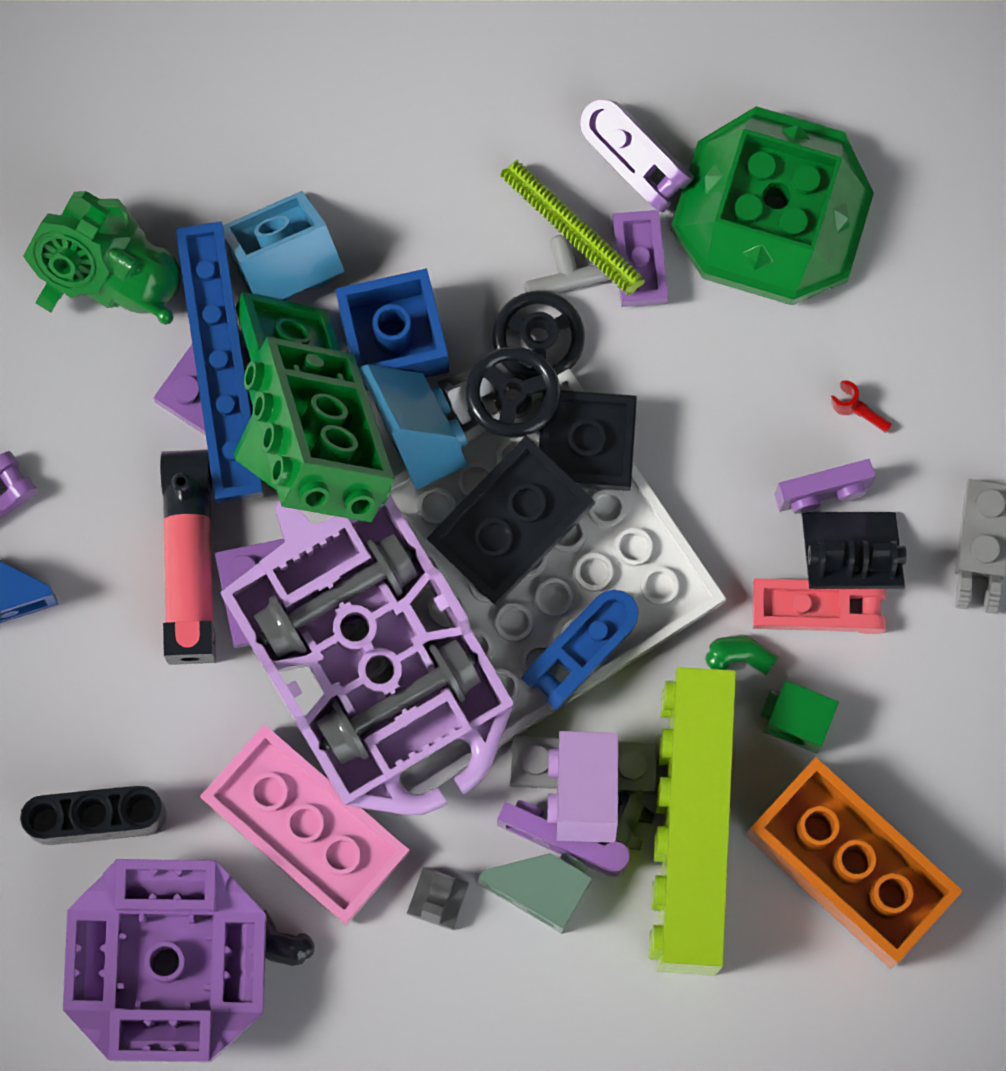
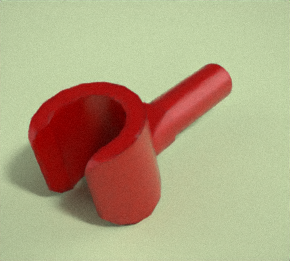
[831,380,892,433]

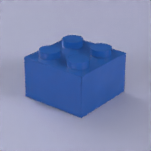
[335,268,449,391]

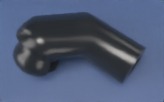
[263,910,315,966]

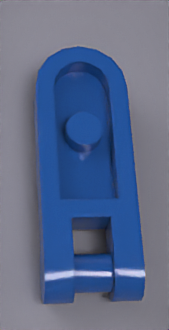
[521,589,639,712]

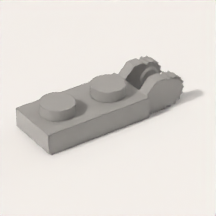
[955,479,1006,614]

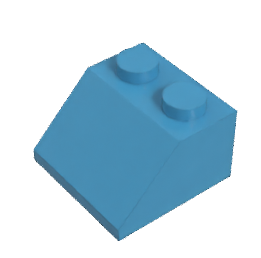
[223,191,345,301]
[359,364,468,490]

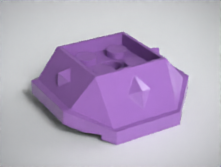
[63,859,267,1063]

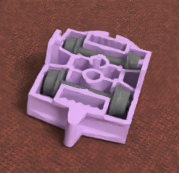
[220,495,514,815]

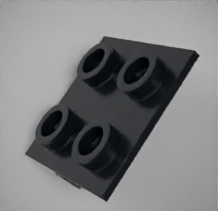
[801,512,907,589]

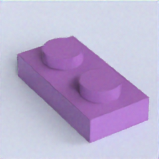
[612,210,668,307]
[774,458,875,514]

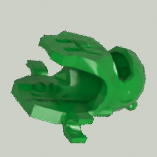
[23,191,181,325]

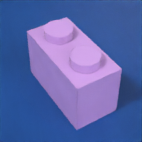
[547,731,618,843]

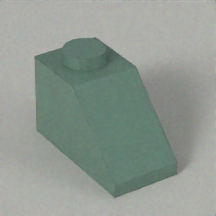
[478,852,592,934]

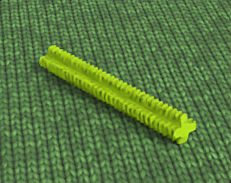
[500,159,645,295]

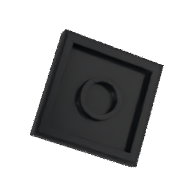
[539,390,637,491]

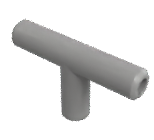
[524,235,610,293]

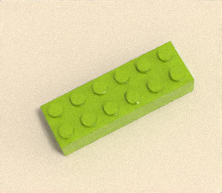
[648,667,736,976]

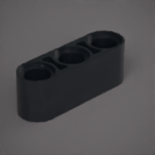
[20,786,167,845]

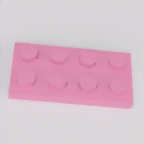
[200,724,410,926]

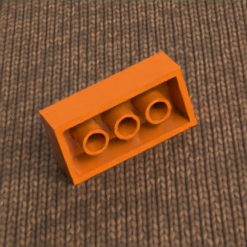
[745,757,963,968]

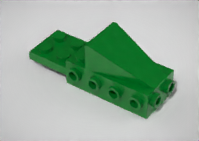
[233,292,395,523]

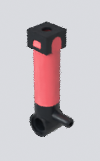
[160,450,216,665]

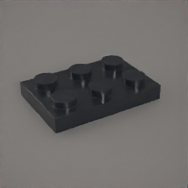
[426,436,596,607]

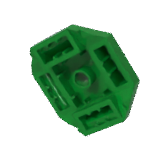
[671,106,874,305]

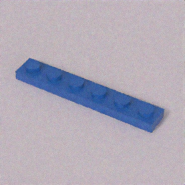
[175,221,264,503]

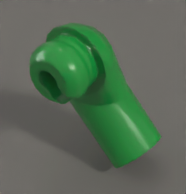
[705,634,779,676]

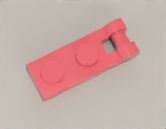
[752,578,886,634]

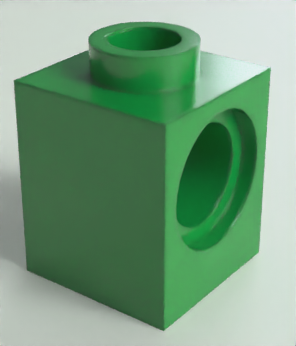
[760,680,839,754]

